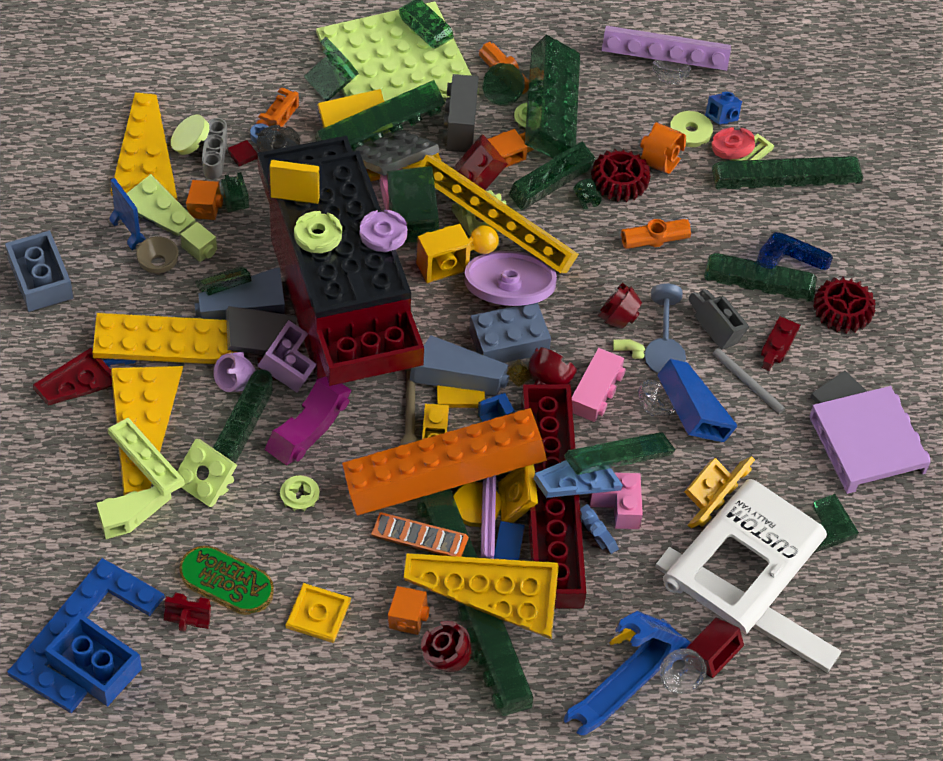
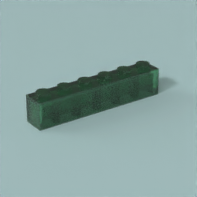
[314,80,445,151]

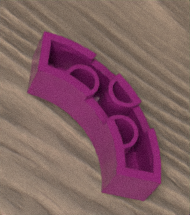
[264,377,352,466]

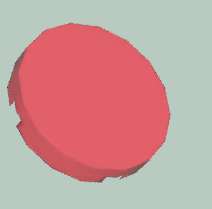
[712,127,755,160]

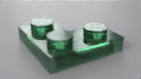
[812,494,859,553]

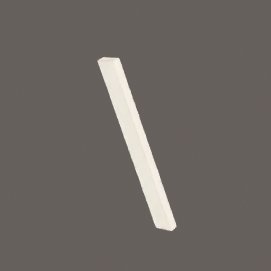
[655,547,842,673]

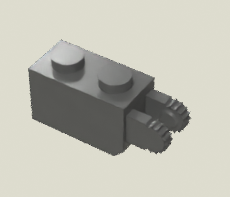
[688,289,749,350]

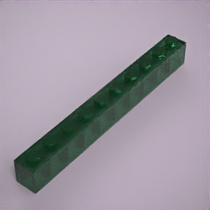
[417,489,534,716]

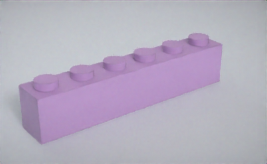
[602,26,731,71]

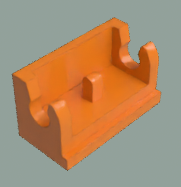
[256,88,299,133]

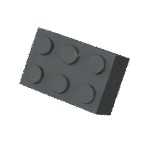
[443,74,479,152]

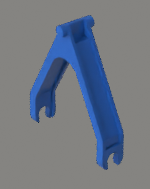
[564,611,691,735]

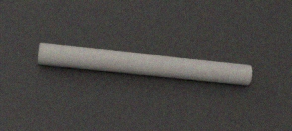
[712,348,785,414]

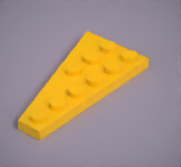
[111,92,178,201]
[404,553,559,640]

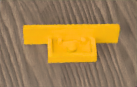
[684,456,755,529]

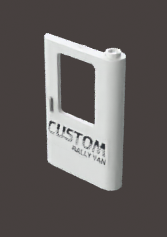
[663,479,827,634]

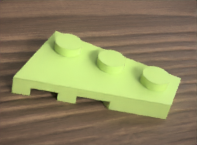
[126,174,196,236]

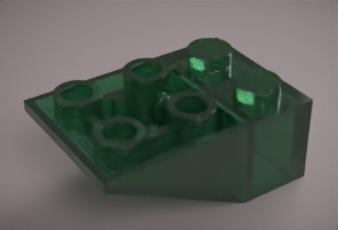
[387,166,439,243]

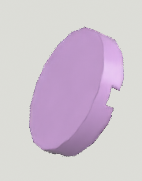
[360,210,407,252]

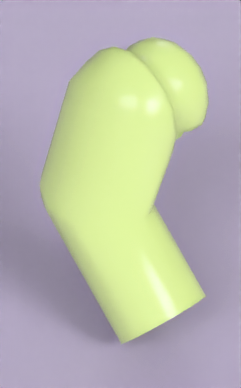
[613,339,646,359]

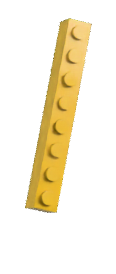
[414,155,579,273]

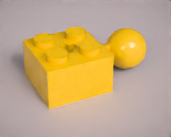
[416,224,499,283]

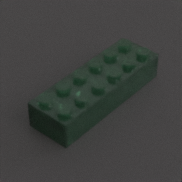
[525,34,580,161]

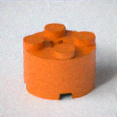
[640,122,686,174]

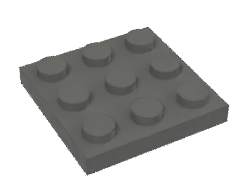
[356,130,440,176]

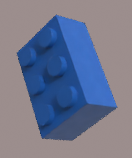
[45,613,142,707]

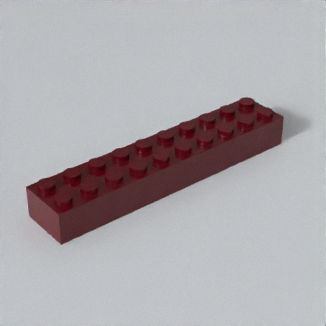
[521,384,587,609]

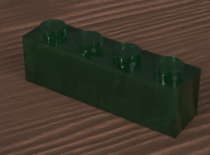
[509,141,595,211]

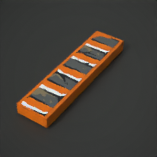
[371,512,469,557]

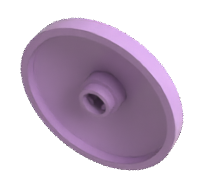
[464,251,557,306]

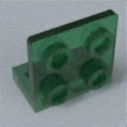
[304,37,359,101]

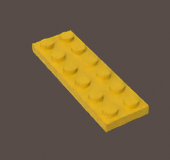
[93,313,237,364]

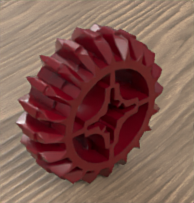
[591,148,651,202]
[813,276,876,334]

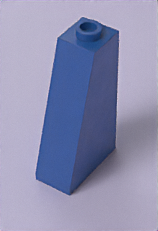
[657,359,737,442]

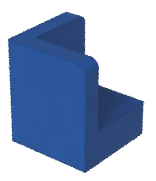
[478,393,515,422]

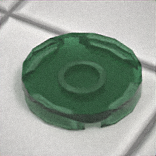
[482,63,525,106]

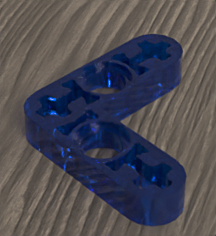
[756,232,833,270]

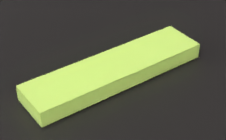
[108,418,185,497]

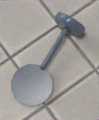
[644,284,686,373]

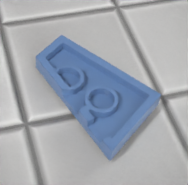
[533,447,623,498]

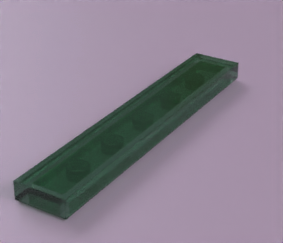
[564,432,676,475]

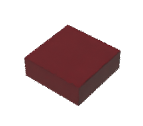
[228,140,258,167]

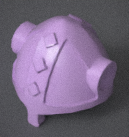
[214,352,256,392]

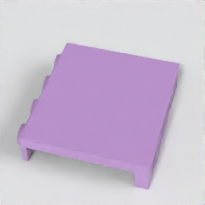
[809,386,930,494]

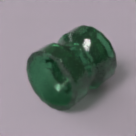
[574,179,602,209]

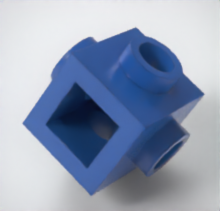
[705,91,742,125]

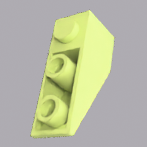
[96,486,172,539]

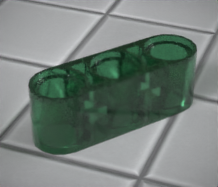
[399,0,454,49]

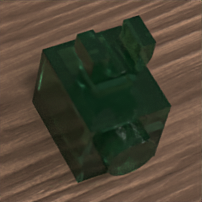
[220,172,249,212]

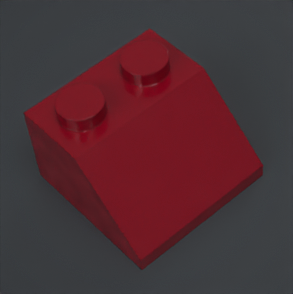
[454,134,508,190]

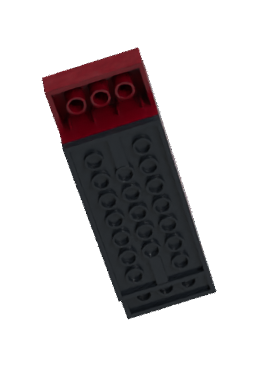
[258,135,424,386]

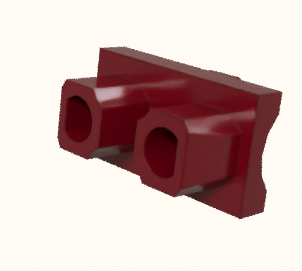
[163,592,211,632]

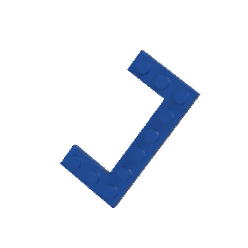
[7,558,165,713]

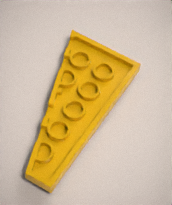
[111,366,183,495]

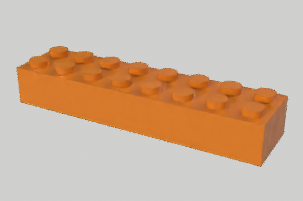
[342,408,547,516]

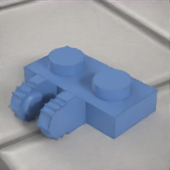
[580,504,619,554]

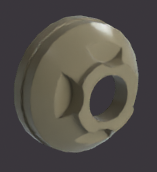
[136,236,179,273]

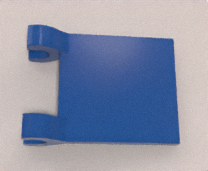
[109,178,146,250]

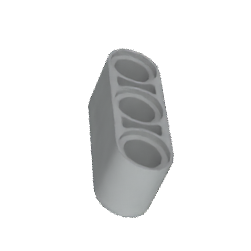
[202,118,228,179]

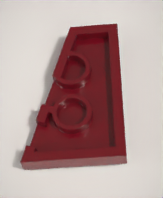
[33,348,112,406]

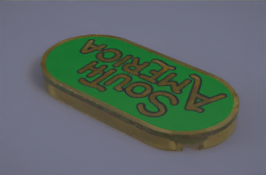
[179,546,274,615]

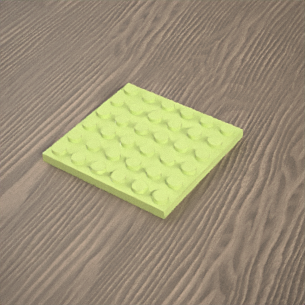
[316,1,479,115]

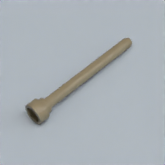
[400,368,419,445]

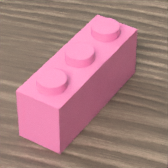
[572,348,626,422]

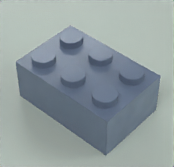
[5,230,74,312]
[469,302,551,363]

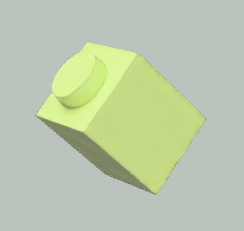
[180,222,217,262]

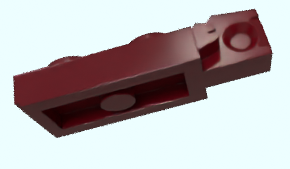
[761,316,801,371]

